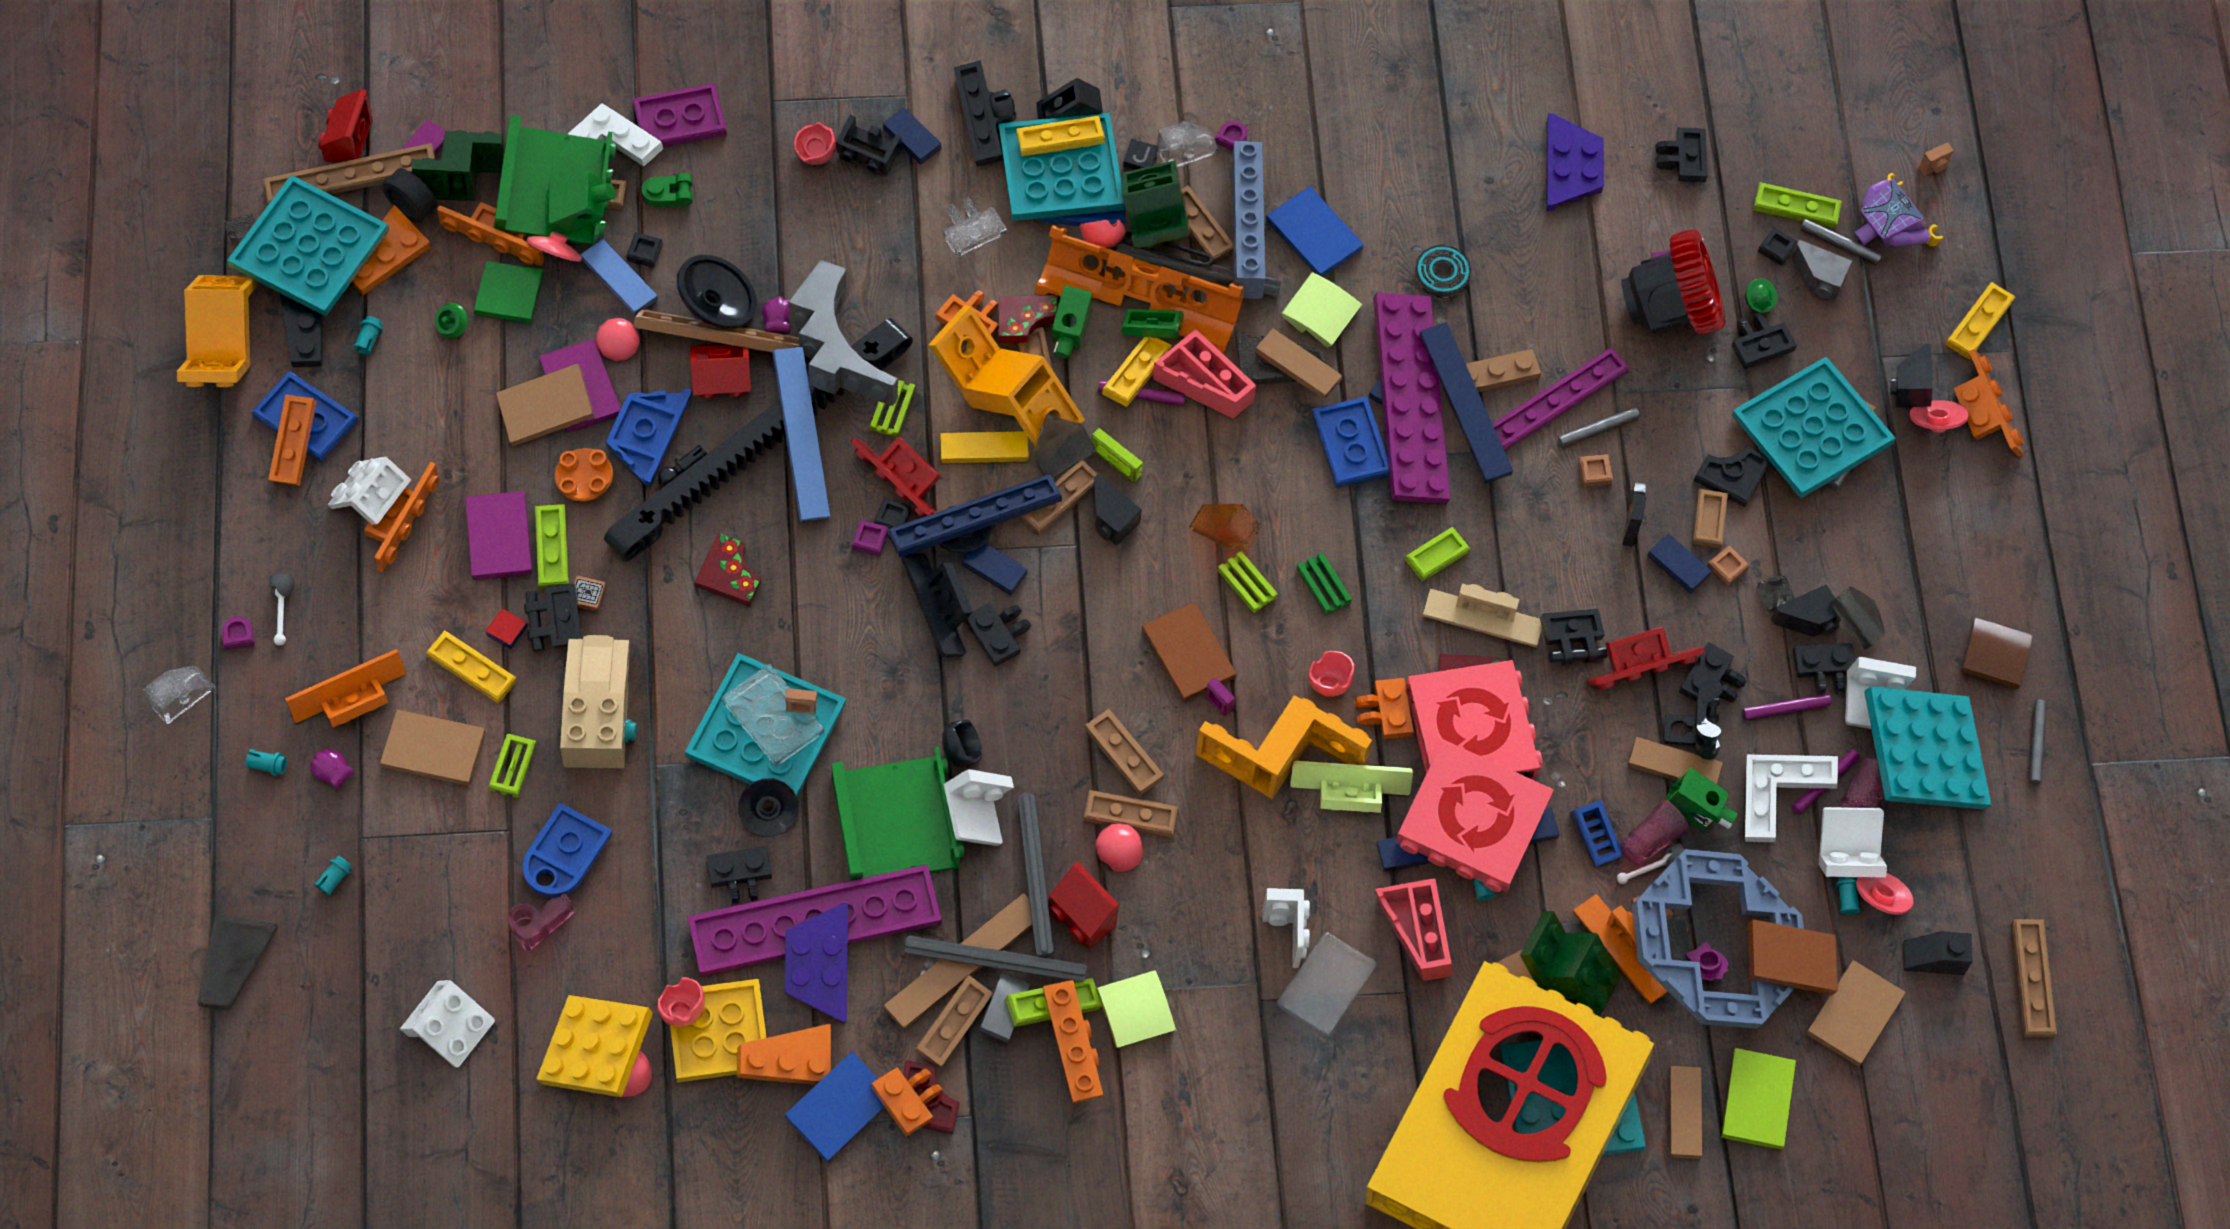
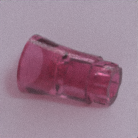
[1838,757,1885,808]
[1619,800,1690,866]

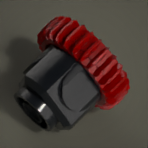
[1621,229,1725,335]

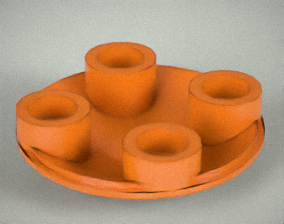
[555,448,613,502]

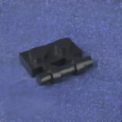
[524,584,583,651]
[1540,609,1608,665]

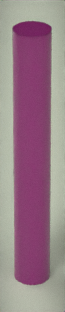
[1098,380,1185,406]
[1742,694,1831,720]
[1791,749,1860,815]

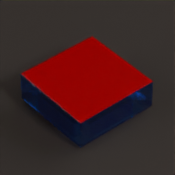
[485,608,528,649]

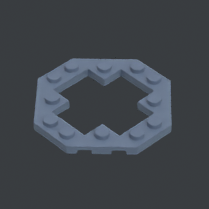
[1632,849,1804,1029]

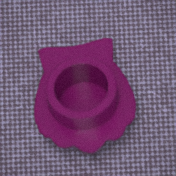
[762,296,791,333]
[310,749,355,790]
[1685,942,1729,982]

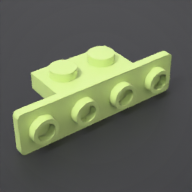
[1290,761,1413,813]

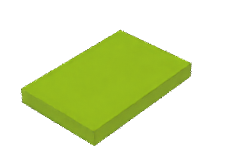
[1721,1048,1796,1150]

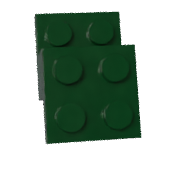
[412,130,505,201]
[1121,160,1190,249]
[1520,911,1621,1017]

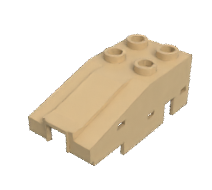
[560,635,630,768]

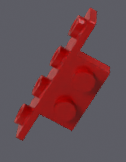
[850,436,941,518]
[1587,627,1705,690]

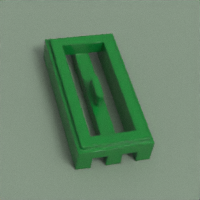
[1121,309,1184,338]
[1296,552,1352,615]

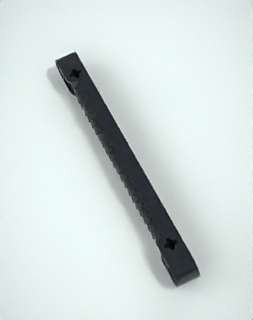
[604,318,913,562]

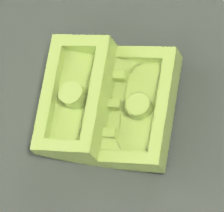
[1280,272,1362,348]
[1096,970,1176,1048]

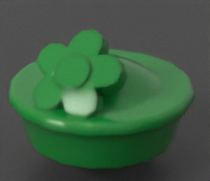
[1745,278,1777,313]
[434,303,468,339]

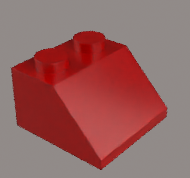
[318,89,373,163]
[690,344,751,398]
[1048,861,1119,949]

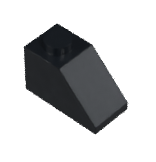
[1036,78,1103,120]
[1890,344,1933,407]
[1093,474,1142,545]
[1771,584,1844,637]
[1903,931,1973,975]

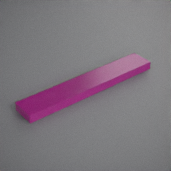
[1492,347,1629,451]

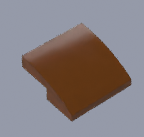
[1961,618,2032,689]

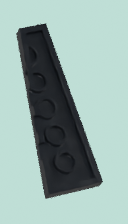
[280,293,323,367]

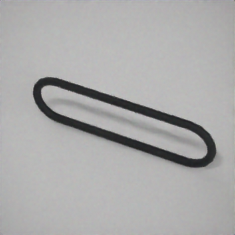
[1121,232,1214,267]

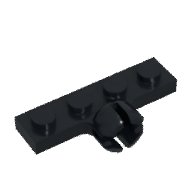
[954,60,1017,167]

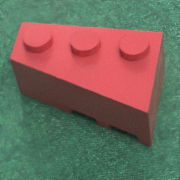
[1152,329,1256,419]
[1375,878,1453,981]

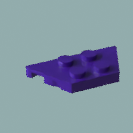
[1546,113,1604,211]
[784,903,848,1023]

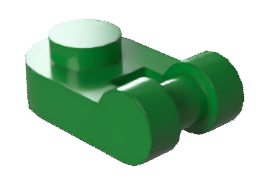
[641,173,693,207]

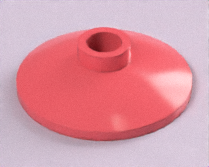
[526,232,582,262]
[1910,400,1968,433]
[1856,873,1913,915]

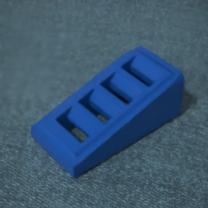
[1570,800,1623,867]

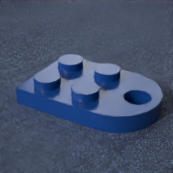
[523,803,613,899]

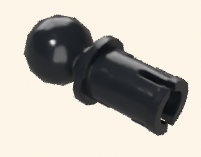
[658,444,707,487]

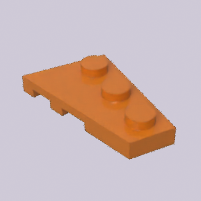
[351,204,431,296]
[737,1024,831,1085]

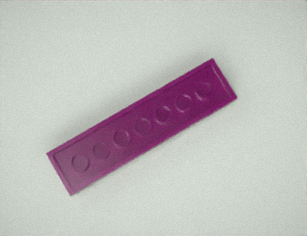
[1373,292,1450,504]
[687,864,942,977]

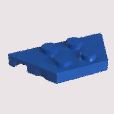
[606,388,693,488]

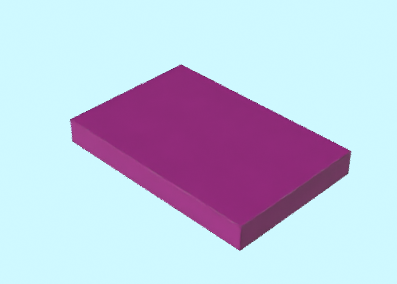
[632,83,727,147]
[539,339,621,433]
[465,491,532,580]

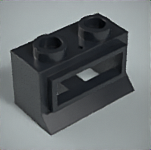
[835,114,903,174]

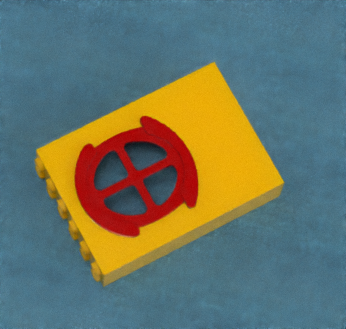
[1365,961,1654,1229]

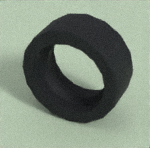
[382,168,437,223]

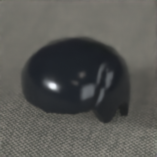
[941,719,982,766]

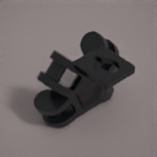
[1664,679,1723,760]

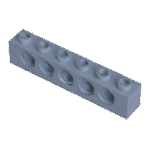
[1231,141,1265,299]

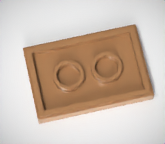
[496,363,595,447]
[380,710,486,786]
[1806,960,1906,1067]

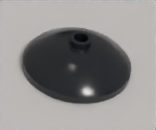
[676,255,757,329]

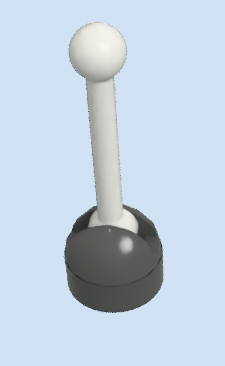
[269,574,294,646]
[1617,843,1684,885]

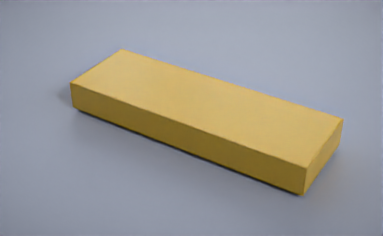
[1016,116,1105,157]
[1946,282,2015,360]
[1102,337,1172,407]
[940,431,1029,463]
[426,630,517,704]

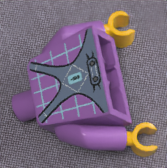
[1854,173,1943,247]

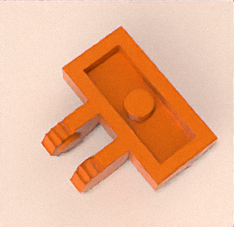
[936,290,999,337]
[1354,678,1414,740]
[871,1067,943,1137]

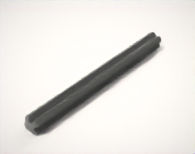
[1115,242,1281,296]
[1018,792,1054,958]
[904,936,1087,982]

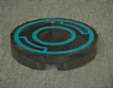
[1414,245,1472,299]

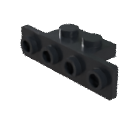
[901,553,973,657]

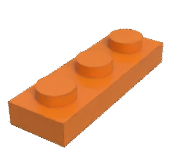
[268,395,317,486]

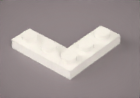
[568,103,663,166]
[1745,754,1838,842]

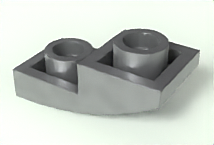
[979,972,1030,1043]

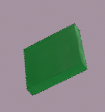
[474,261,543,324]

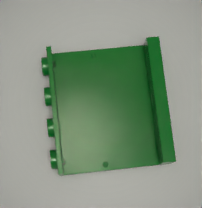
[493,115,616,246]
[831,746,964,881]

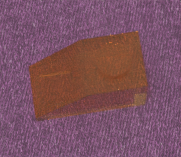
[1189,504,1262,549]

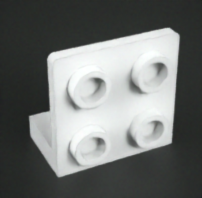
[328,456,411,525]
[1845,657,1916,729]
[944,769,1014,846]
[1819,807,1887,877]
[1262,888,1309,968]
[400,980,495,1067]

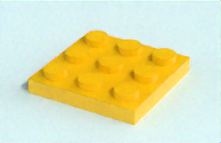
[670,979,766,1083]
[537,995,653,1098]

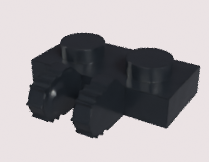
[1655,127,1708,182]
[1731,312,1797,369]
[964,603,1032,667]
[1679,642,1747,702]
[1792,643,1856,695]
[706,846,772,904]

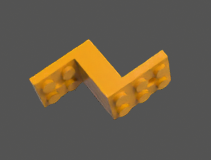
[177,275,257,387]
[928,305,1085,459]
[1195,695,1372,799]

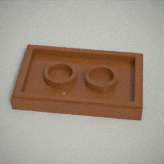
[1142,602,1237,702]
[1748,919,1838,995]

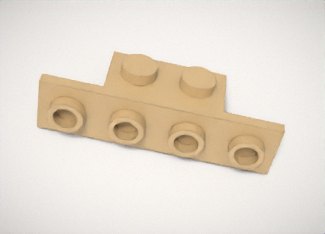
[1423,584,1542,648]

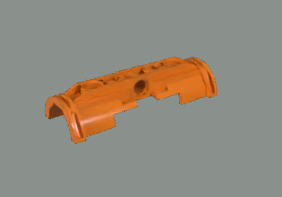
[1034,225,1245,355]

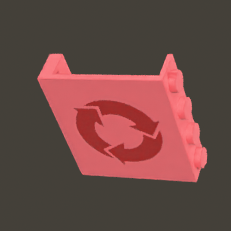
[1406,660,1543,780]
[1396,740,1554,893]

